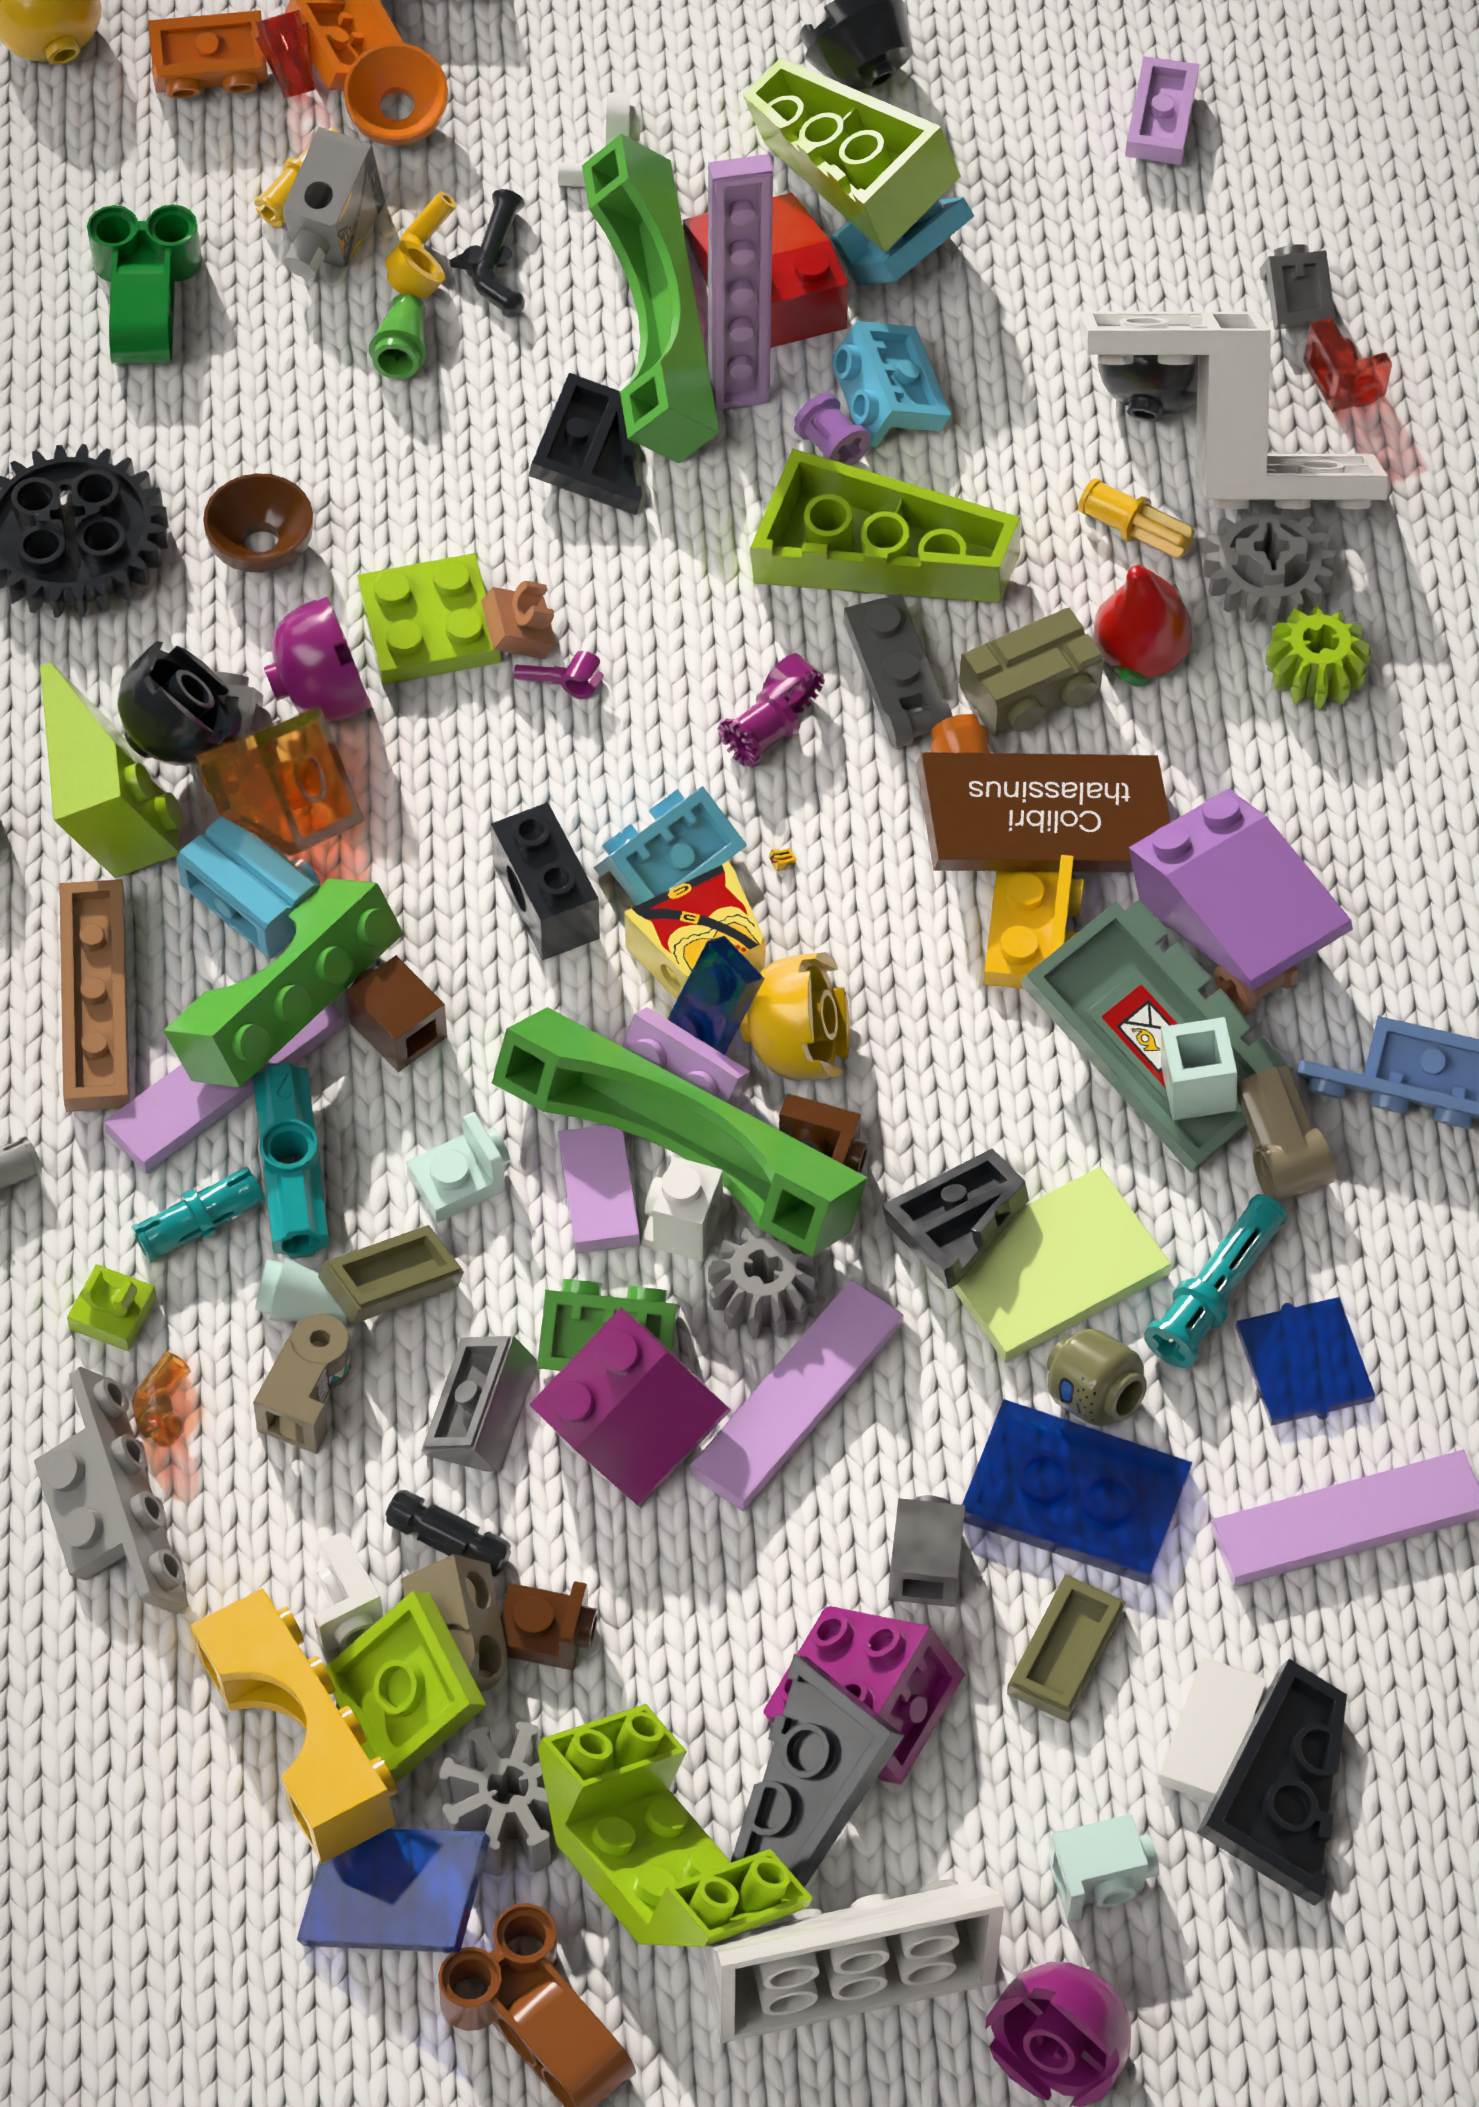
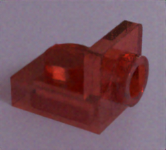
[1303,317,1392,413]

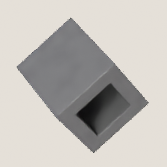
[888,1495,965,1607]

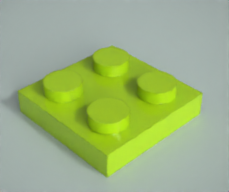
[357,553,501,685]
[325,1590,487,1784]

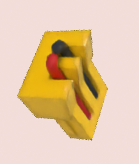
[768,848,797,871]

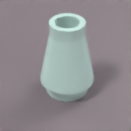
[254,1257,348,1325]

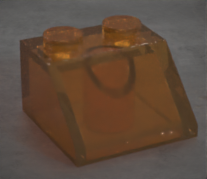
[196,706,365,856]

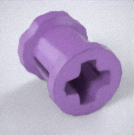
[794,393,871,466]

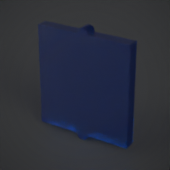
[1235,1297,1375,1426]

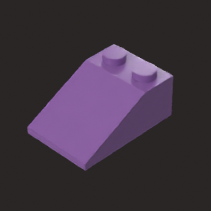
[1129,788,1353,991]

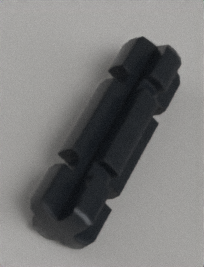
[385,1490,511,1577]

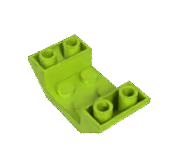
[537,1704,813,1947]

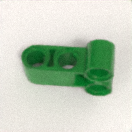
[87,204,202,364]

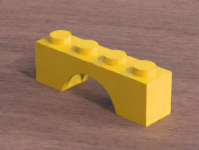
[190,1588,398,1864]

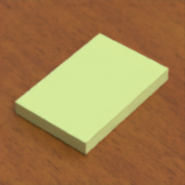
[952,1166,1171,1363]

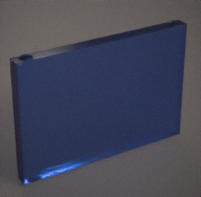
[296,1829,491,1954]

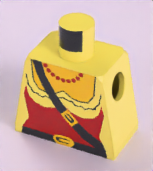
[625,861,766,1018]

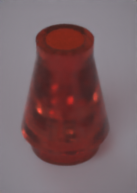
[254,10,316,98]

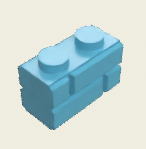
[177,812,320,958]

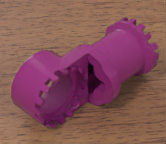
[717,653,825,768]

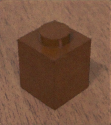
[347,955,447,1073]

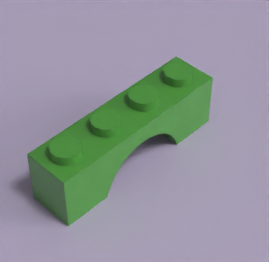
[163,878,404,1088]

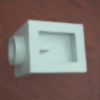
[406,1112,510,1223]

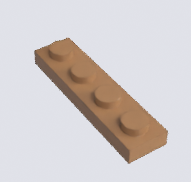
[59,879,130,1112]

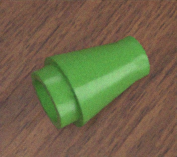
[369,294,427,380]

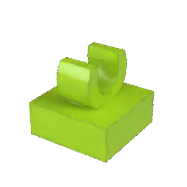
[67,1264,157,1352]

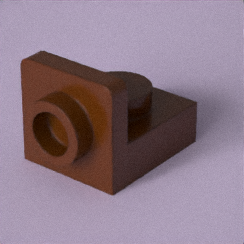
[779,1093,869,1174]
[500,1581,598,1670]

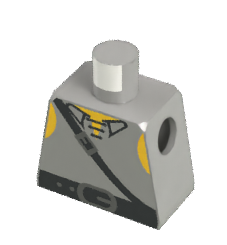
[283,127,385,279]

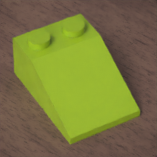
[40,662,183,878]

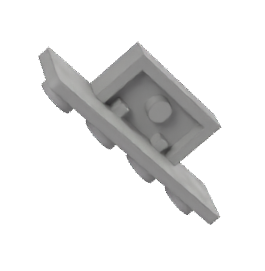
[34,1366,189,1614]

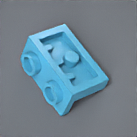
[831,197,974,286]
[832,321,951,448]
[593,786,747,906]

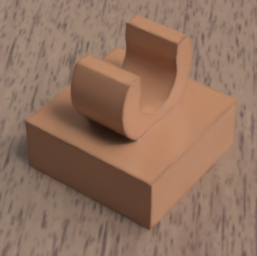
[481,581,557,659]

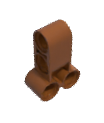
[438,1903,636,2107]

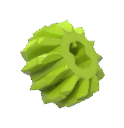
[1265,603,1371,711]

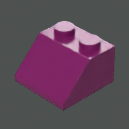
[529,1307,731,1507]

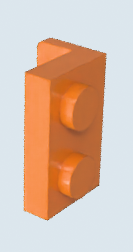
[285,0,404,91]
[148,10,269,98]

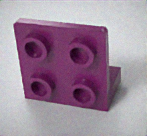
[763,1606,965,1785]

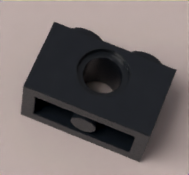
[490,802,600,961]

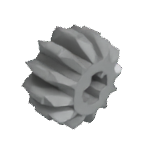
[708,1227,819,1340]

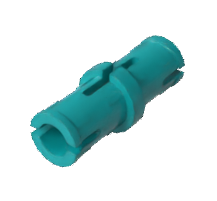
[131,1166,266,1263]

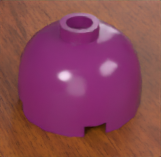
[263,597,373,723]
[985,1962,1131,2107]

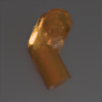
[131,1352,191,1448]

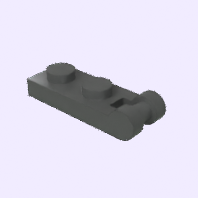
[844,593,952,748]

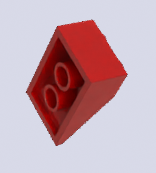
[683,192,849,348]

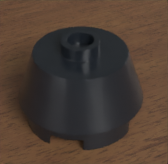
[799,0,913,91]

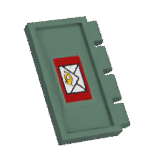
[1020,899,1294,1173]

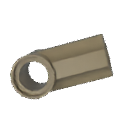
[1237,1065,1336,1202]

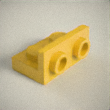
[983,855,1084,989]

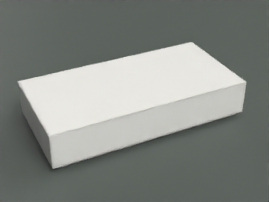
[1158,1656,1267,1803]

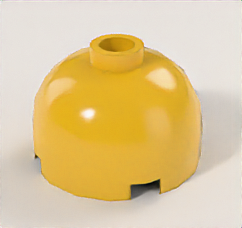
[0,0,102,65]
[739,952,850,1080]

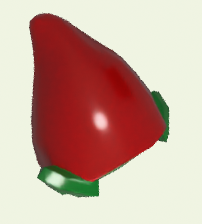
[1093,565,1192,687]

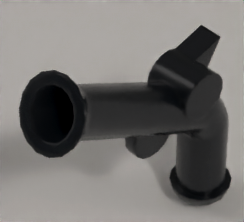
[449,189,525,318]

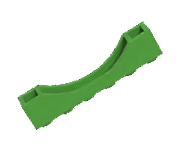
[582,134,720,463]
[491,1007,868,1257]

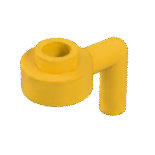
[385,191,457,299]

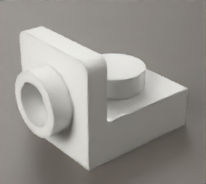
[313,1531,384,1652]

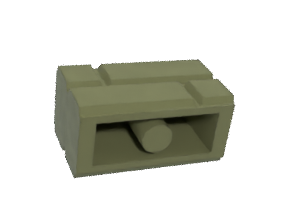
[959,607,1104,736]

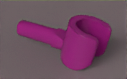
[514,651,604,699]

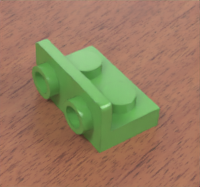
[537,1279,680,1371]

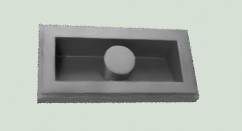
[421,1336,537,1472]

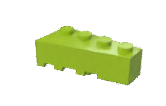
[743,58,961,253]

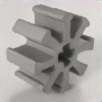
[439,1721,553,1876]

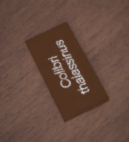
[916,752,1171,872]

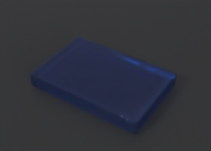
[962,1399,1192,1585]

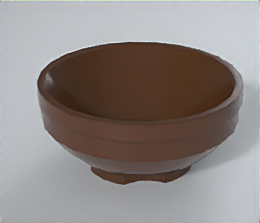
[203,473,314,573]

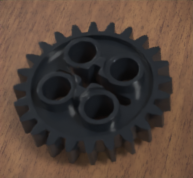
[0,444,169,618]

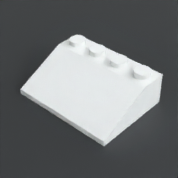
[702,1879,1005,2043]

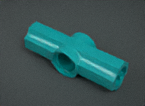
[253,1062,330,1259]

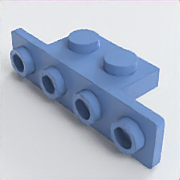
[1297,1016,1479,1129]

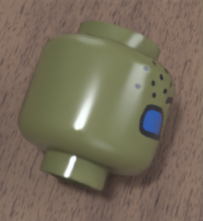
[1047,1328,1147,1427]

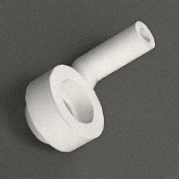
[558,93,641,187]

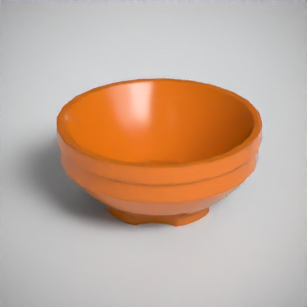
[343,42,448,146]

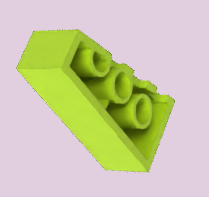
[750,448,1020,603]

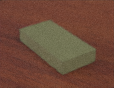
[318,1225,464,1324]
[1007,1574,1126,1722]

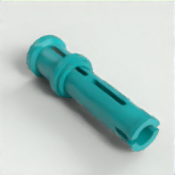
[1144,1194,1287,1369]

